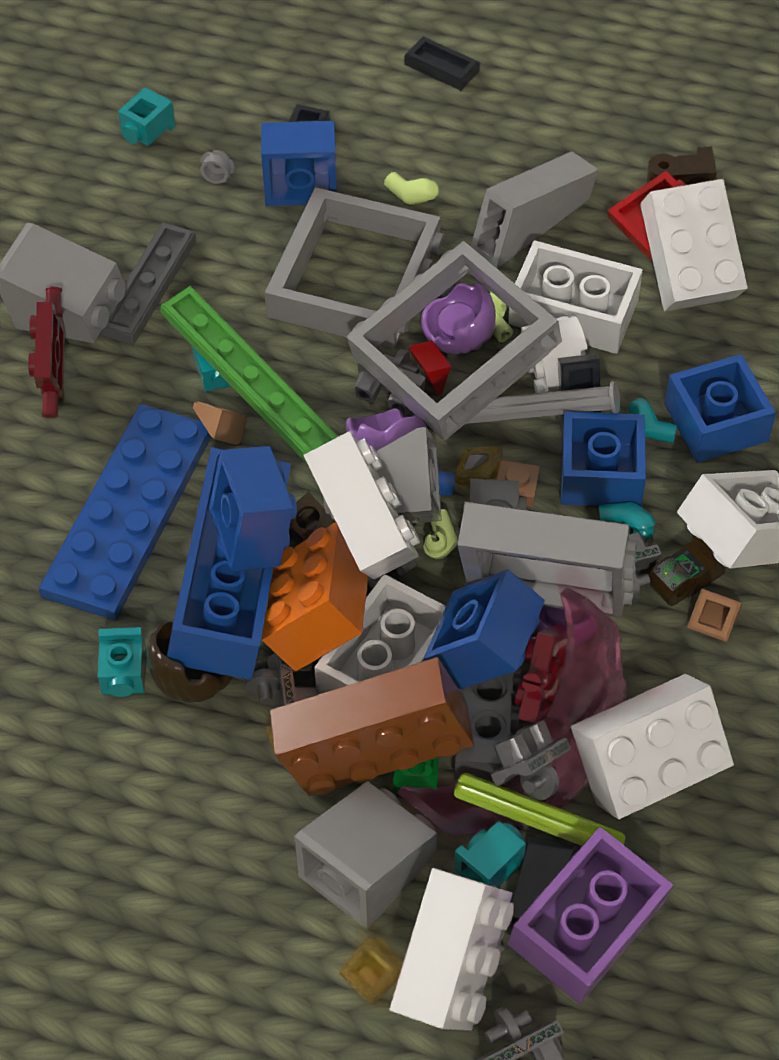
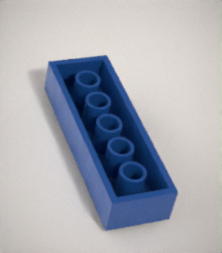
[167,447,291,680]

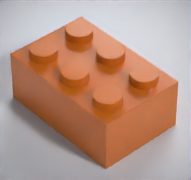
[262,522,368,672]

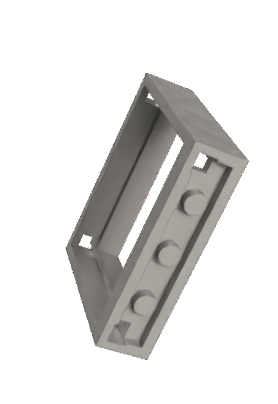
[265,187,445,349]
[346,241,562,441]
[457,502,637,618]

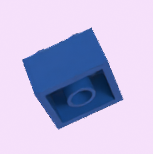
[261,121,337,206]
[665,354,776,463]
[560,411,646,506]
[209,446,297,572]
[423,569,545,689]

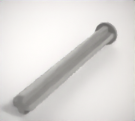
[466,381,620,424]

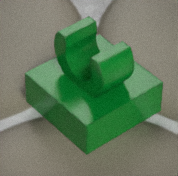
[393,757,439,797]

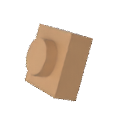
[497,460,540,507]

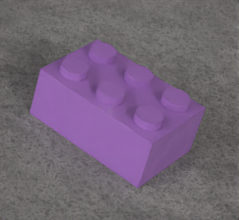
[507,827,673,1005]

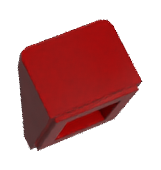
[409,340,451,395]

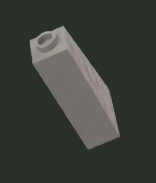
[471,151,599,268]

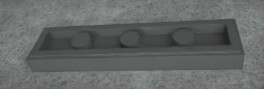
[100,222,196,345]

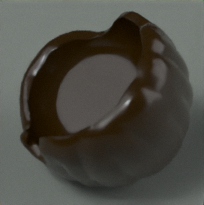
[147,621,234,703]

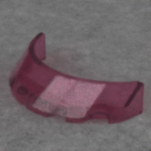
[397,587,627,836]

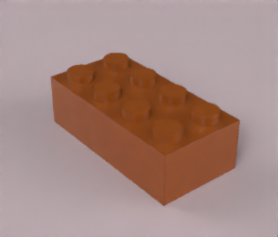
[270,657,474,797]

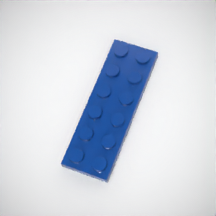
[39,404,211,621]

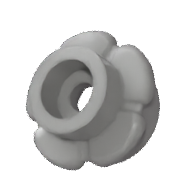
[200,150,235,184]

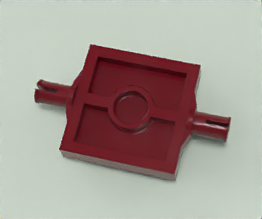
[28,286,65,418]
[515,624,573,723]

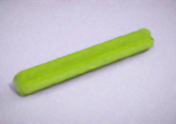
[454,772,625,846]

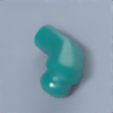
[627,398,678,444]
[599,502,656,541]

